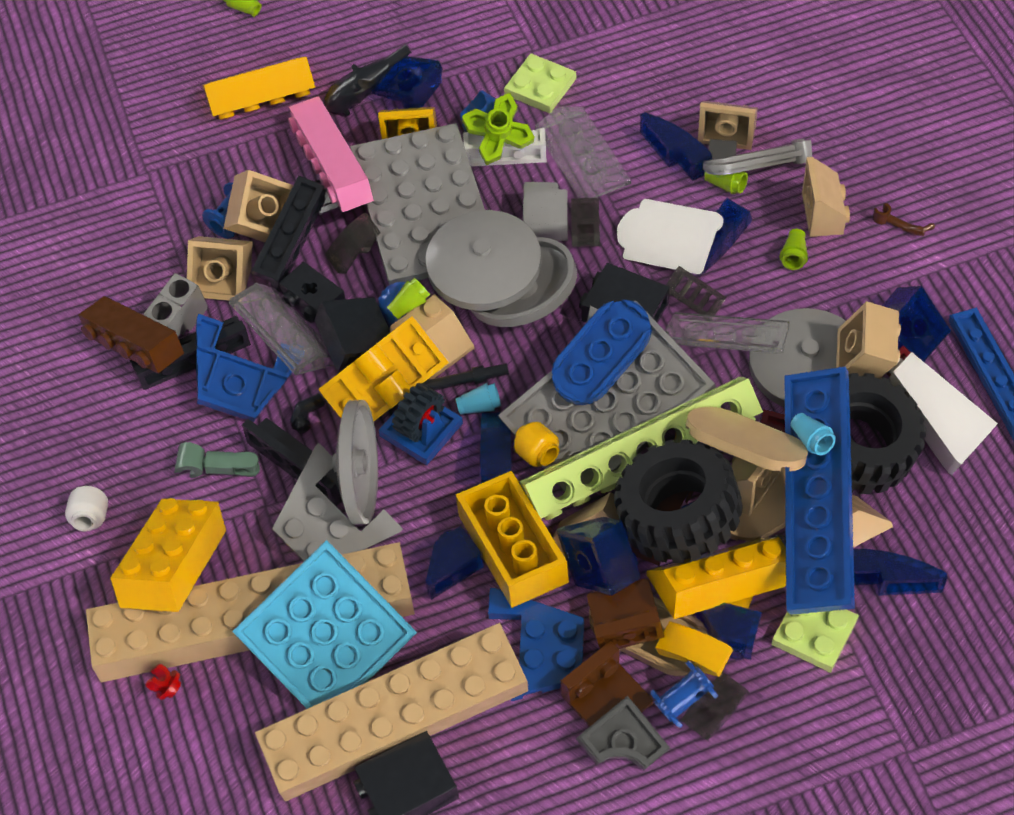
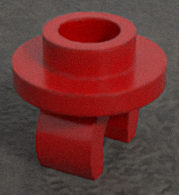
[145,664,181,700]

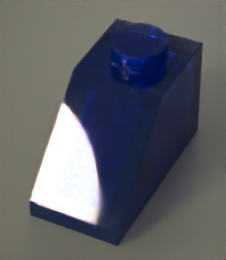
[425,526,484,600]
[696,603,762,660]

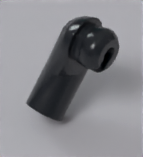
[290,393,325,433]

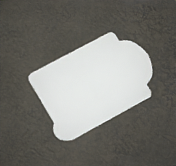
[617,199,723,274]

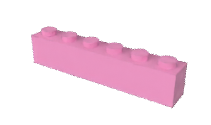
[288,96,374,212]

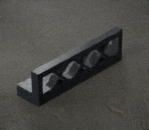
[252,176,325,294]
[130,315,251,390]
[242,418,342,506]

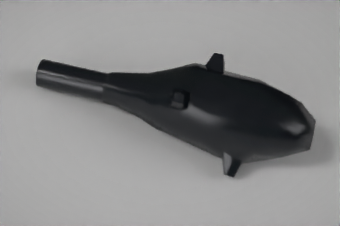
[323,44,412,116]

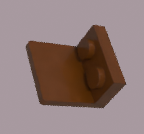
[587,578,664,649]
[561,641,653,727]

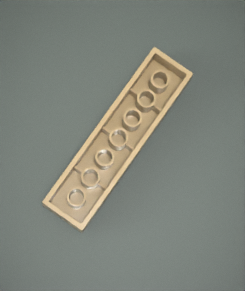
[255,623,528,802]

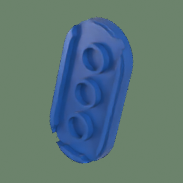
[552,300,652,405]

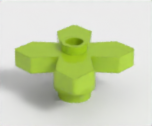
[462,93,535,165]

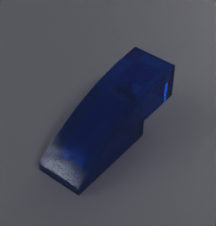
[640,112,712,181]
[696,198,753,277]
[480,412,513,483]
[853,549,947,596]

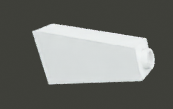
[888,352,998,475]

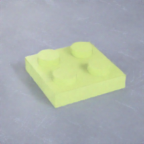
[504,53,576,114]
[771,610,859,673]

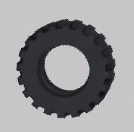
[849,373,926,494]
[614,440,743,563]

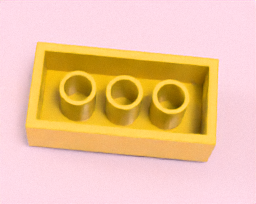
[455,471,569,608]
[110,498,226,612]

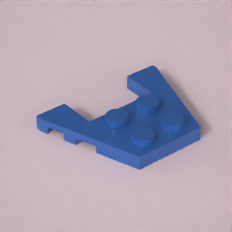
[196,314,307,422]
[488,588,584,702]

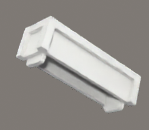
[463,128,547,166]

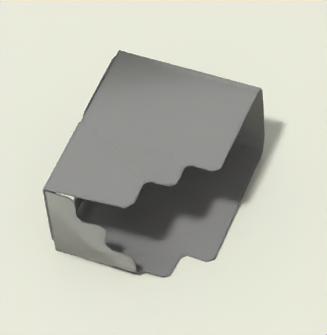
[523,182,568,241]
[143,273,208,336]

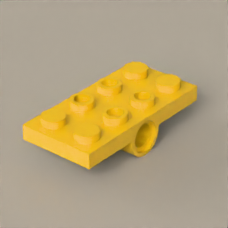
[318,316,449,421]

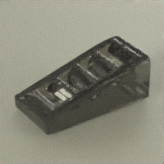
[666,266,727,322]

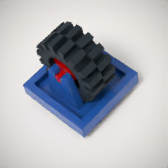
[378,383,463,466]

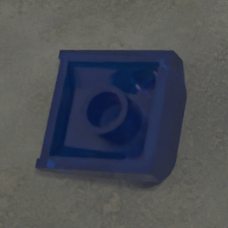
[372,56,443,109]

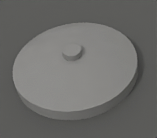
[426,210,541,311]
[471,237,577,327]
[749,308,846,408]
[333,399,378,525]

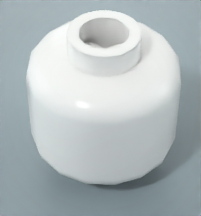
[65,486,108,531]

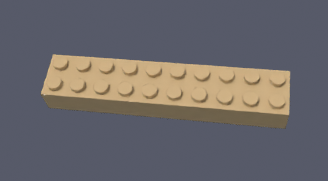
[86,542,415,682]

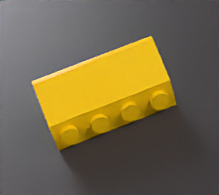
[202,56,315,120]
[646,537,786,619]

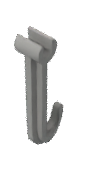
[703,138,812,175]

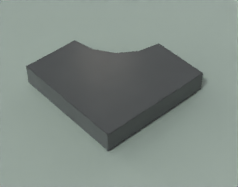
[576,696,670,771]

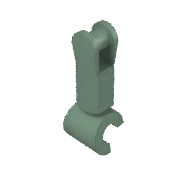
[174,442,260,478]

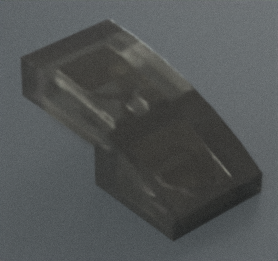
[571,198,600,247]
[325,213,381,274]
[681,671,749,741]

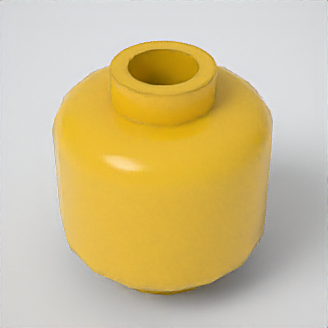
[514,422,559,467]

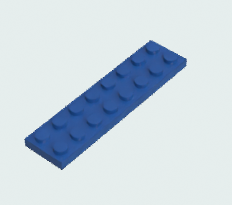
[784,367,855,615]

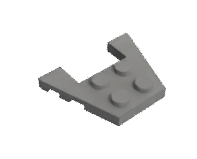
[272,443,403,562]

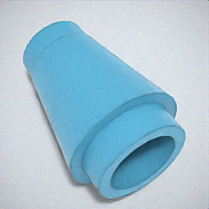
[455,383,501,415]
[791,413,836,455]

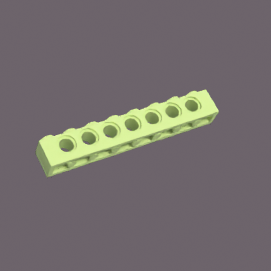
[519,377,763,520]

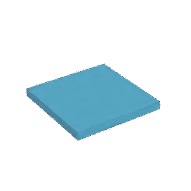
[232,540,417,709]

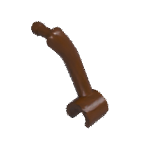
[873,203,935,236]

